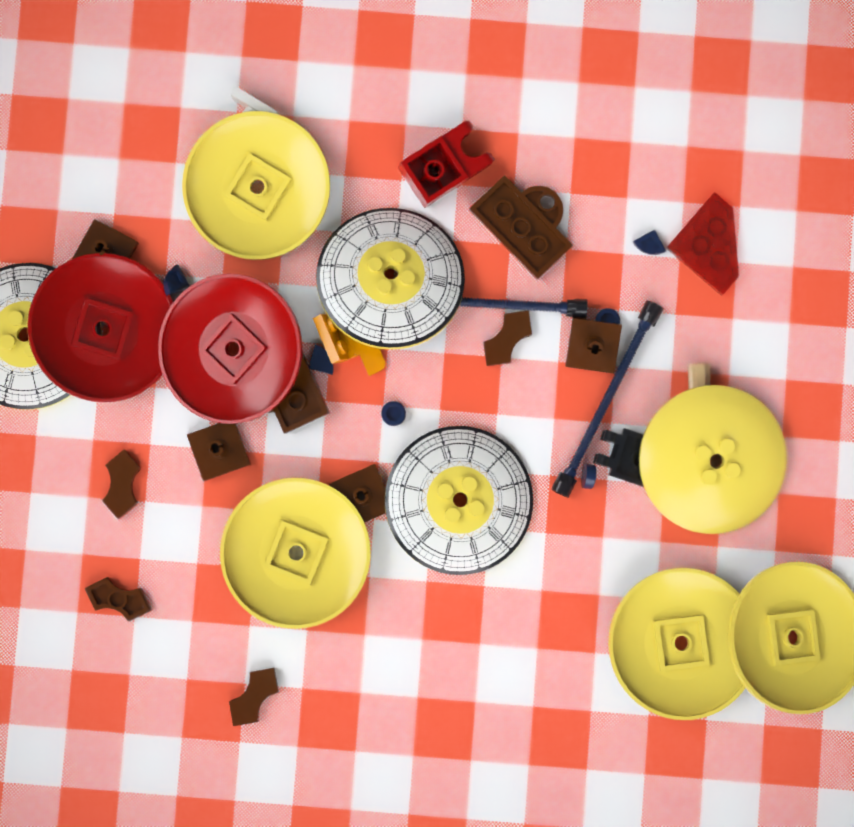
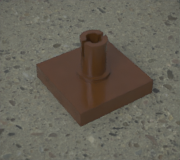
[72,219,139,259]
[565,317,622,374]
[187,423,251,482]
[329,464,386,523]

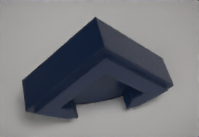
[632,230,666,255]
[163,264,190,296]
[309,345,334,375]

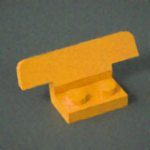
[312,314,385,376]

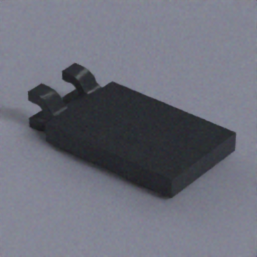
[593,428,644,487]

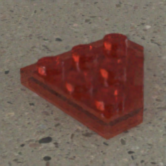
[666,192,739,296]

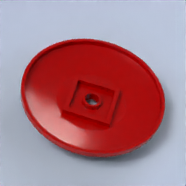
[27,253,173,403]
[158,274,303,424]

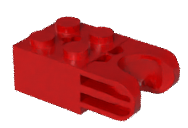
[398,120,495,209]

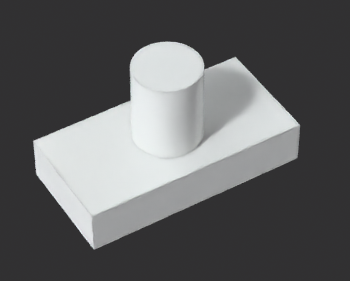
[231,86,279,115]

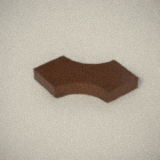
[483,310,532,366]
[102,449,141,519]
[84,577,152,622]
[229,667,279,726]

